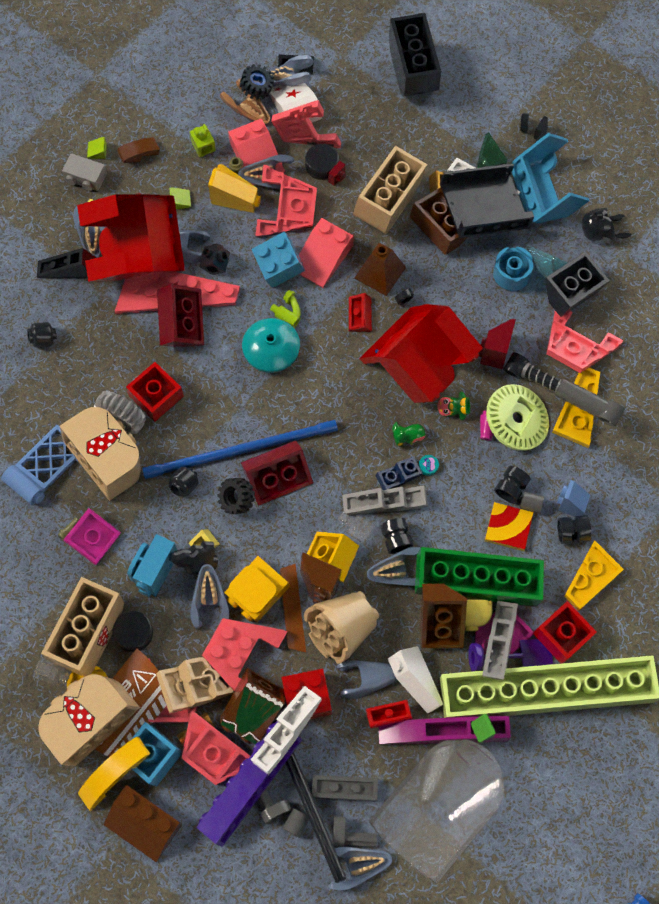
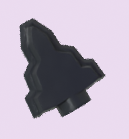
[169,541,218,580]

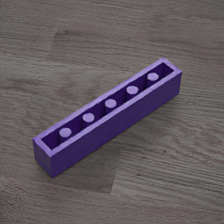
[196,721,303,847]

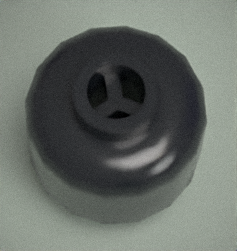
[27,322,57,348]
[169,467,199,496]

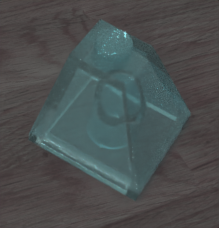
[526,245,567,278]

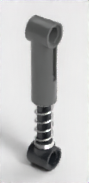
[503,352,625,427]

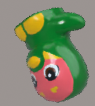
[437,391,471,420]
[392,422,426,446]

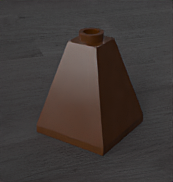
[354,243,406,296]

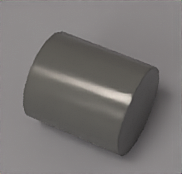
[520,491,544,514]
[282,809,309,838]

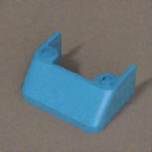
[512,133,590,224]

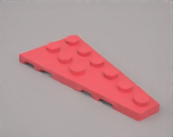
[114,272,240,314]

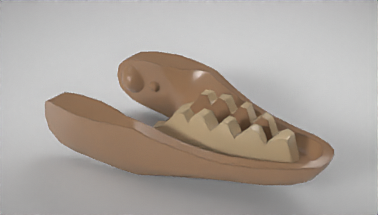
[220,79,270,124]

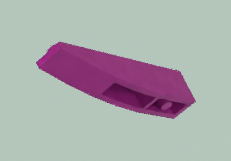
[378,716,511,745]

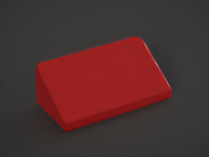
[349,293,372,332]
[366,700,412,728]

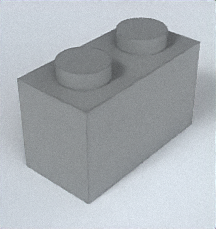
[62,153,107,191]

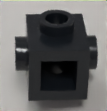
[199,243,230,275]

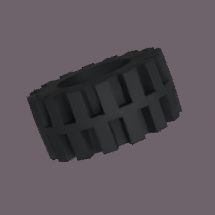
[217,478,255,514]

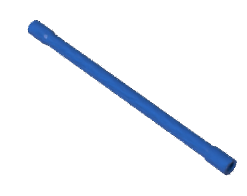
[142,420,338,479]

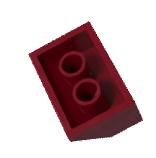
[157,284,204,347]
[241,441,313,506]

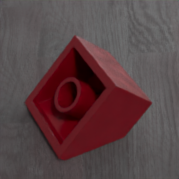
[478,318,516,369]

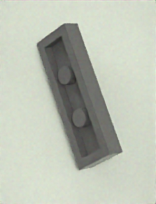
[312,775,378,801]

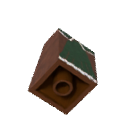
[220,668,285,745]

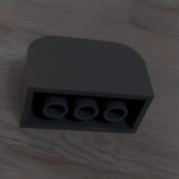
[389,13,441,97]

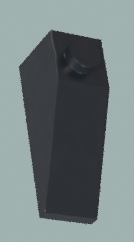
[37,248,97,279]

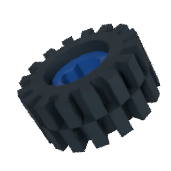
[240,64,274,100]

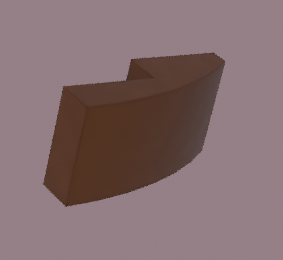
[117,137,160,163]

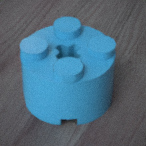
[493,247,533,292]

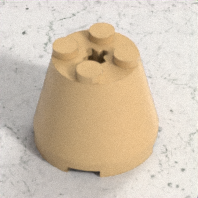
[304,591,379,664]

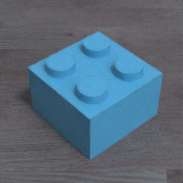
[252,231,306,288]
[131,722,182,787]

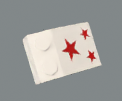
[269,83,322,123]

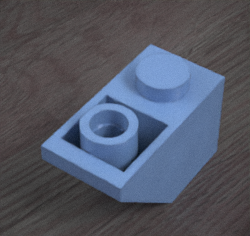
[557,480,590,517]

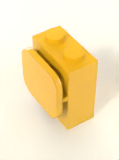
[224,556,290,623]

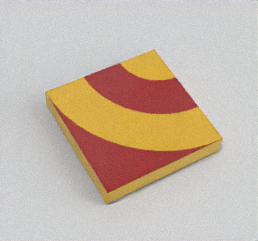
[485,502,534,551]

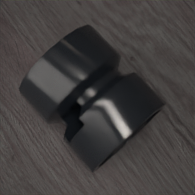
[494,466,531,504]
[557,515,591,544]
[380,518,413,554]

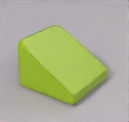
[87,137,107,159]
[170,188,191,209]

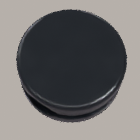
[305,144,339,180]
[113,611,153,652]

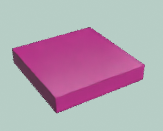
[63,508,121,565]

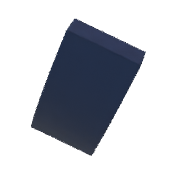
[375,456,422,490]

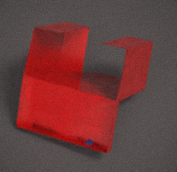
[77,194,185,282]
[359,304,483,403]

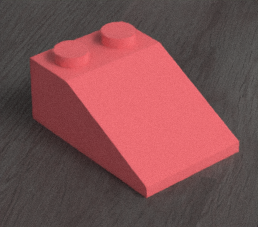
[228,118,285,185]
[299,218,353,288]

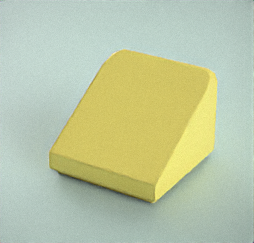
[189,529,220,548]

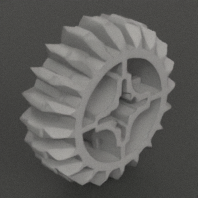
[94,391,146,434]

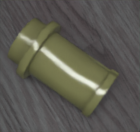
[229,157,243,174]
[58,517,79,543]

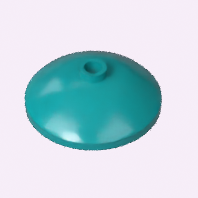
[242,318,300,373]

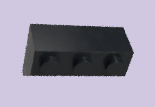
[545,251,610,317]

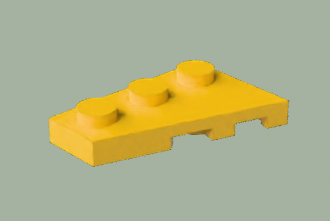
[564,540,624,611]

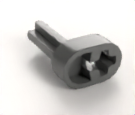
[258,788,292,825]
[332,816,377,848]

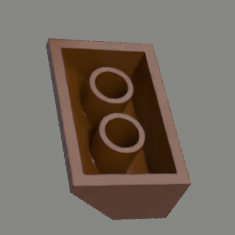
[409,188,468,255]
[300,552,342,604]
[420,584,467,648]
[103,785,182,863]

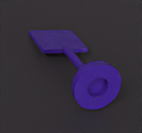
[468,639,553,672]

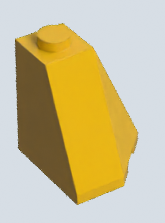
[208,164,261,213]

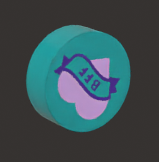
[419,455,439,476]

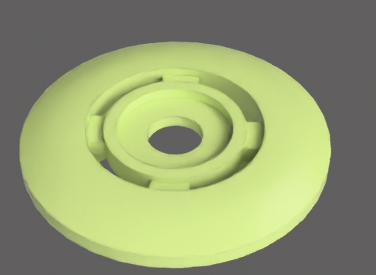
[486,384,549,451]

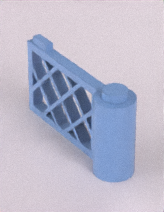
[1,425,79,505]

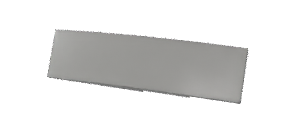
[342,485,428,515]
[482,601,518,680]

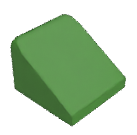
[471,714,496,743]

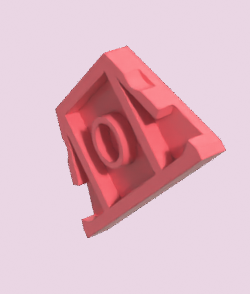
[181,710,250,785]

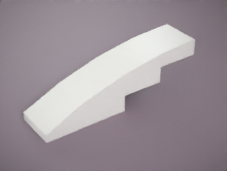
[251,686,322,775]

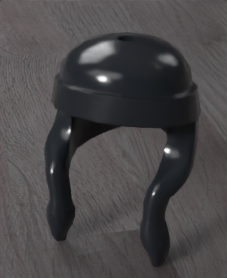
[582,208,632,241]

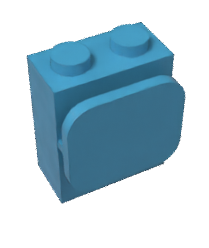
[127,534,177,597]

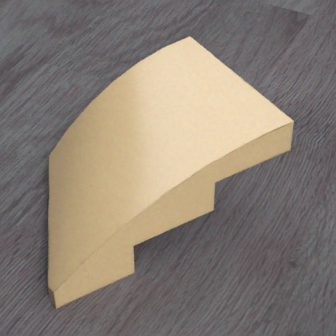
[156,657,233,713]

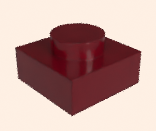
[328,161,346,186]

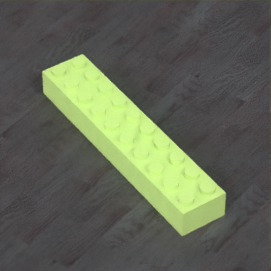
[440,656,659,718]

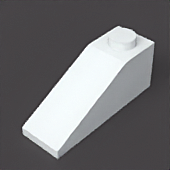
[388,646,444,713]

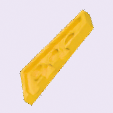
[552,368,600,448]

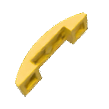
[78,736,151,811]

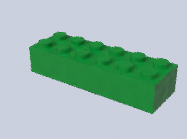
[415,547,544,607]

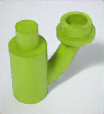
[270,290,301,328]

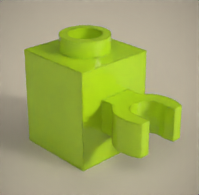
[189,124,216,158]

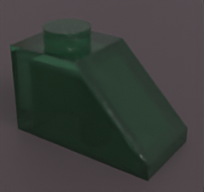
[477,132,507,168]

